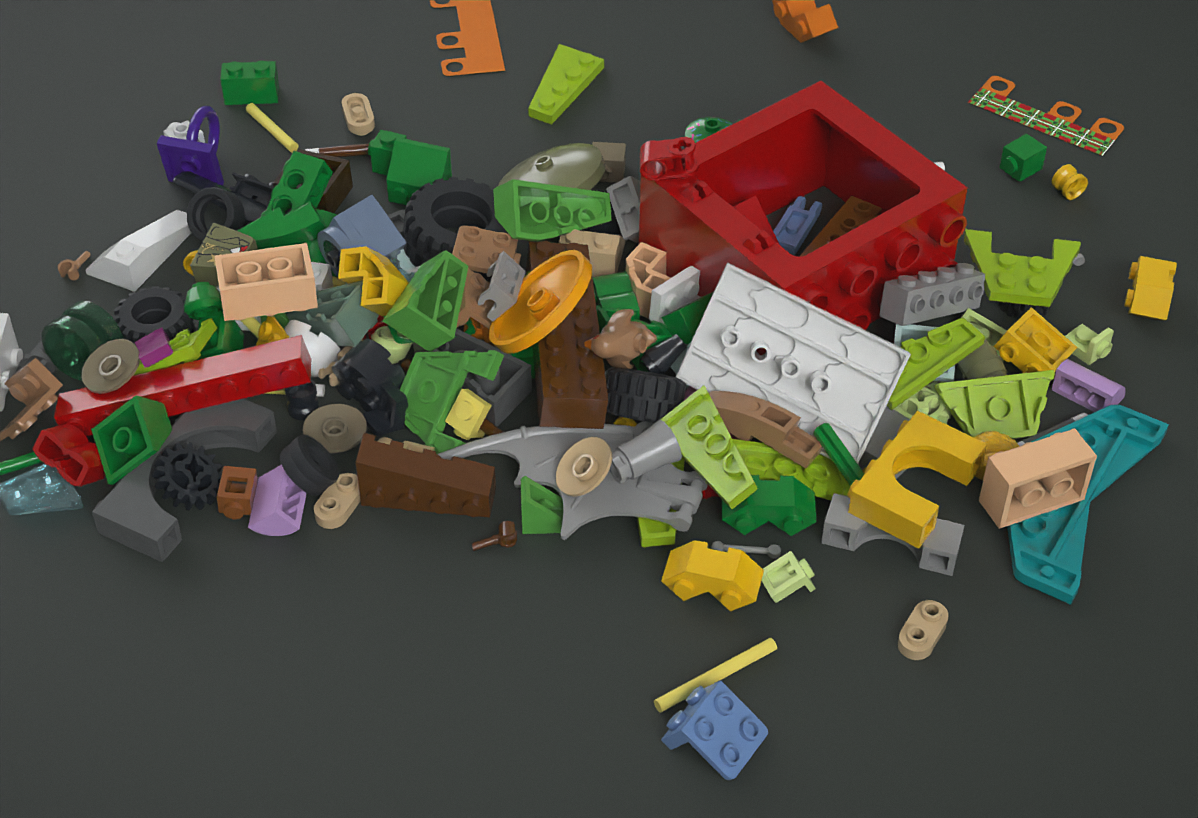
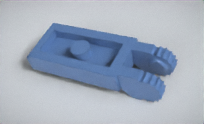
[773,196,822,256]

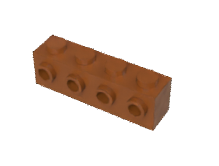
[799,196,882,257]

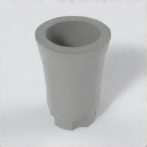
[609,420,682,484]

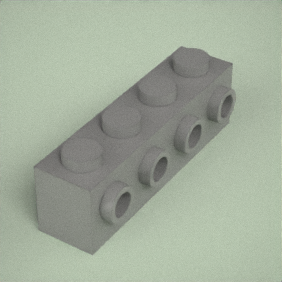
[879,263,986,326]

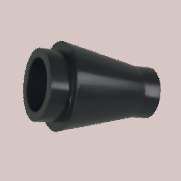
[640,334,687,375]

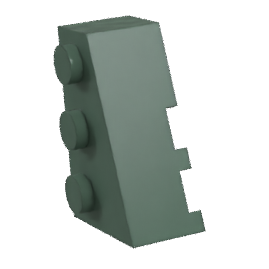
[286,280,379,347]

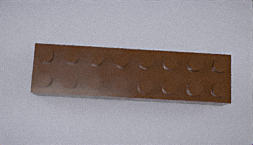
[525,241,608,429]

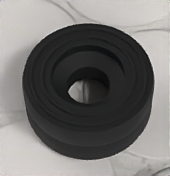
[280,434,339,496]

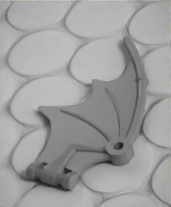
[438,421,708,540]

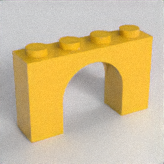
[847,410,987,549]

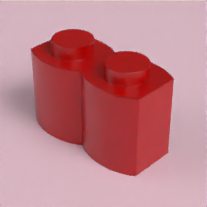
[33,424,106,487]

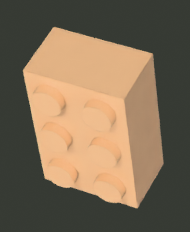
[215,243,318,321]
[979,428,1097,529]

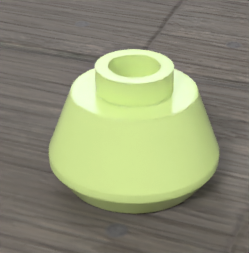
[371,326,412,364]

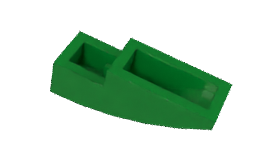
[237,202,327,250]

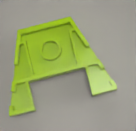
[964,229,1081,307]

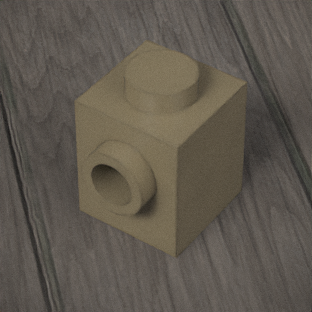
[592,142,626,182]

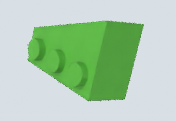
[382,250,469,352]

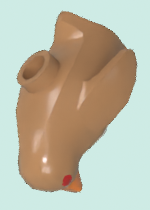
[585,309,657,369]

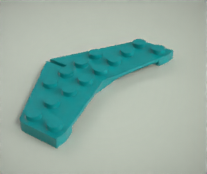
[1007,405,1169,604]

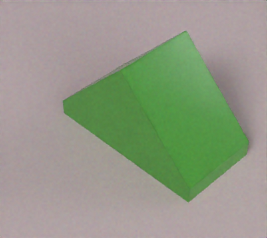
[521,476,563,534]

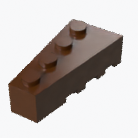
[356,433,496,518]

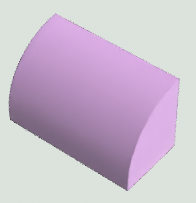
[1052,359,1125,412]
[248,465,306,536]

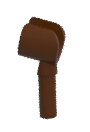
[471,521,517,551]

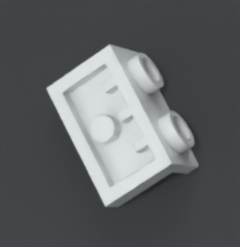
[649,266,701,328]

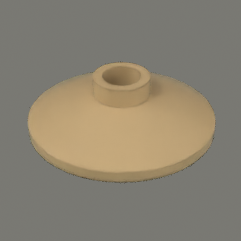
[556,437,612,497]

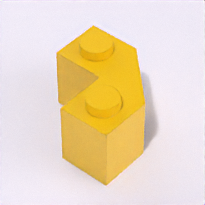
[338,246,409,316]
[1124,256,1177,321]
[661,540,764,611]

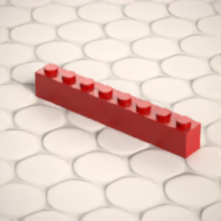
[54,335,312,436]

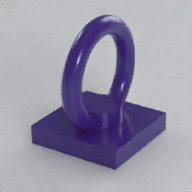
[156,106,224,186]

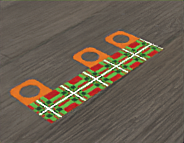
[968,76,1124,156]

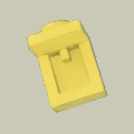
[445,389,492,440]

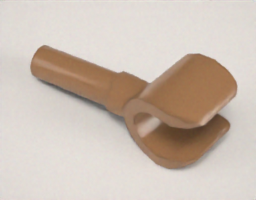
[58,251,91,281]

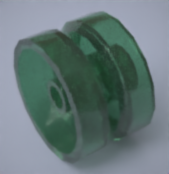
[41,300,123,380]

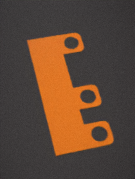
[430,0,505,76]

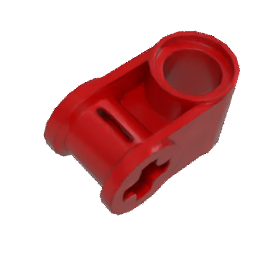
[640,137,699,181]

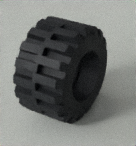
[113,286,195,346]
[606,368,686,423]

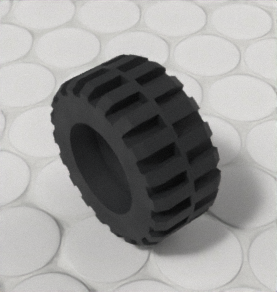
[402,177,508,280]

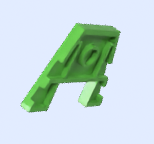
[400,350,504,454]

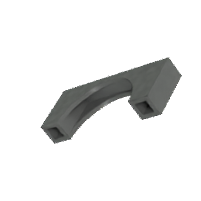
[92,398,277,562]

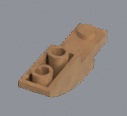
[709,391,823,469]

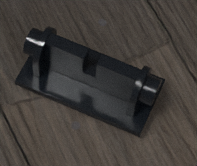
[229,172,274,206]

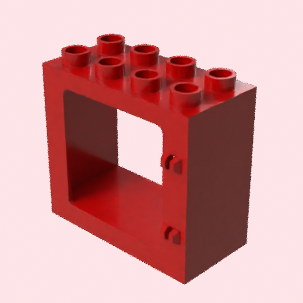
[639,81,968,355]

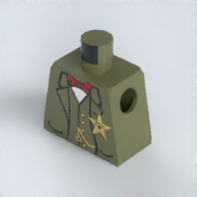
[190,223,258,286]

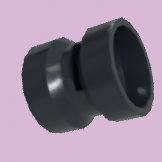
[285,379,319,421]

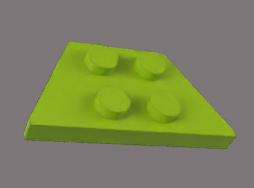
[934,370,1055,439]

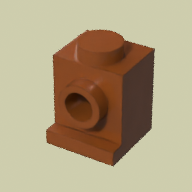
[217,466,258,519]

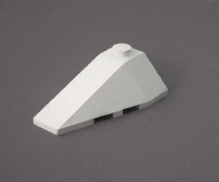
[86,210,192,292]

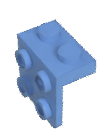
[661,680,768,780]

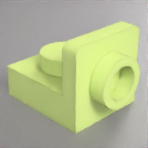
[1065,324,1114,365]
[761,551,816,603]

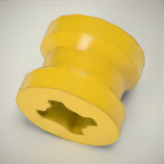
[1051,164,1088,200]

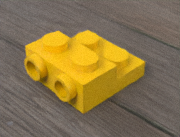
[993,307,1078,373]

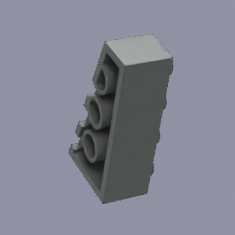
[413,328,532,427]

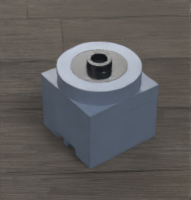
[317,195,407,284]

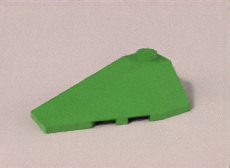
[493,179,611,242]

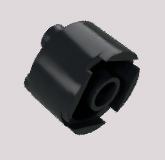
[332,339,405,412]

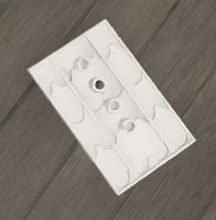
[675,262,911,464]

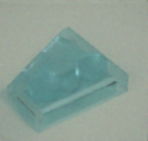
[0,464,83,515]

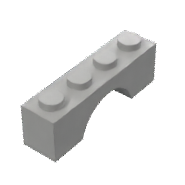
[822,493,965,576]

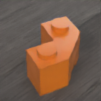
[772,0,839,43]

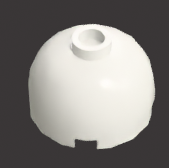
[284,320,341,377]

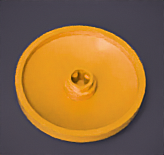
[489,250,592,354]

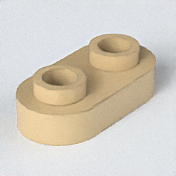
[341,93,375,136]
[314,473,361,529]
[898,600,949,660]

